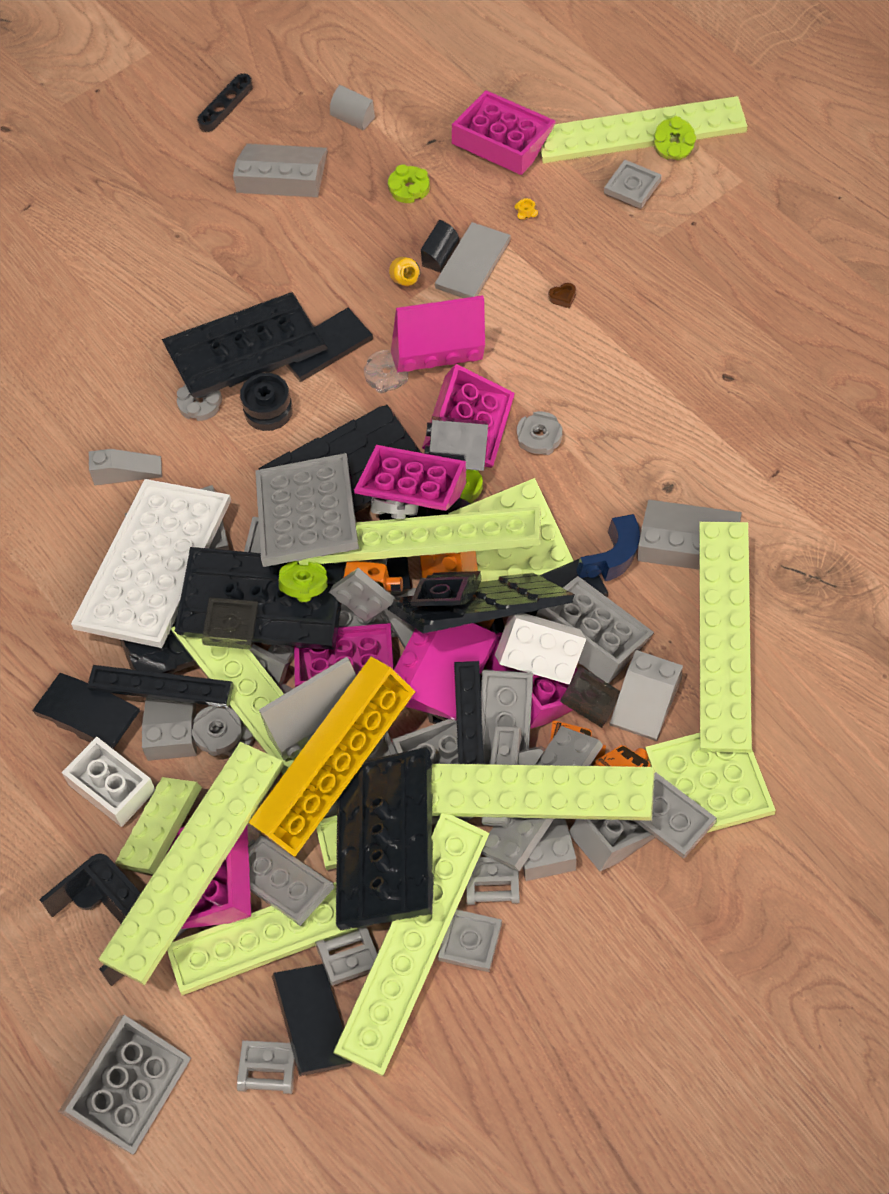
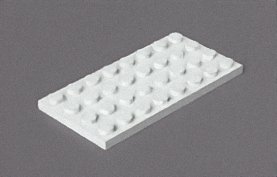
[71,479,231,648]

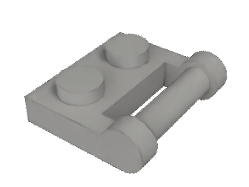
[467,857,520,905]
[315,926,377,986]
[237,1040,295,1094]

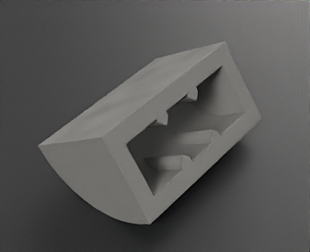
[330,85,375,131]

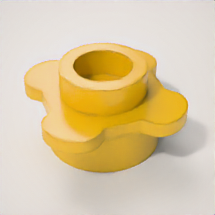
[515,198,538,220]

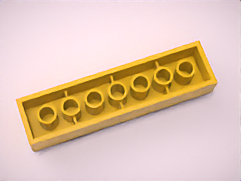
[248,657,415,857]

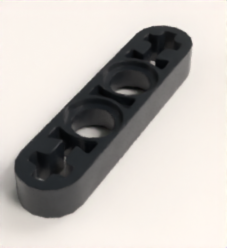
[197,73,253,132]

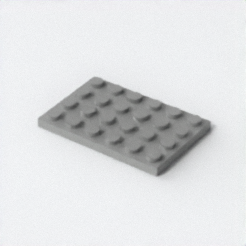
[255,453,359,567]

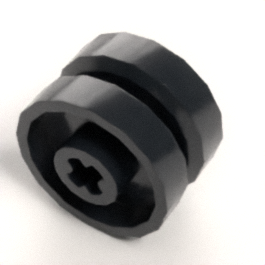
[240,373,293,431]

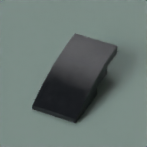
[411,571,482,606]
[32,673,141,749]

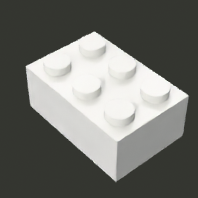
[495,613,586,684]
[62,737,155,827]

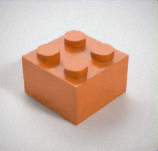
[420,551,478,578]

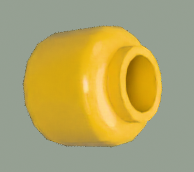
[389,257,420,286]

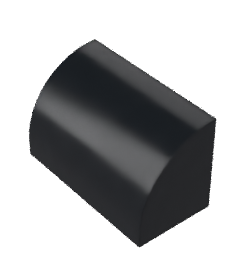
[420,219,460,273]

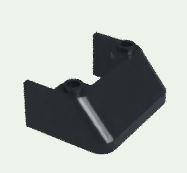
[39,854,141,986]

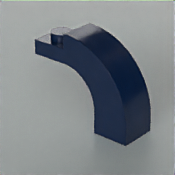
[576,514,640,582]

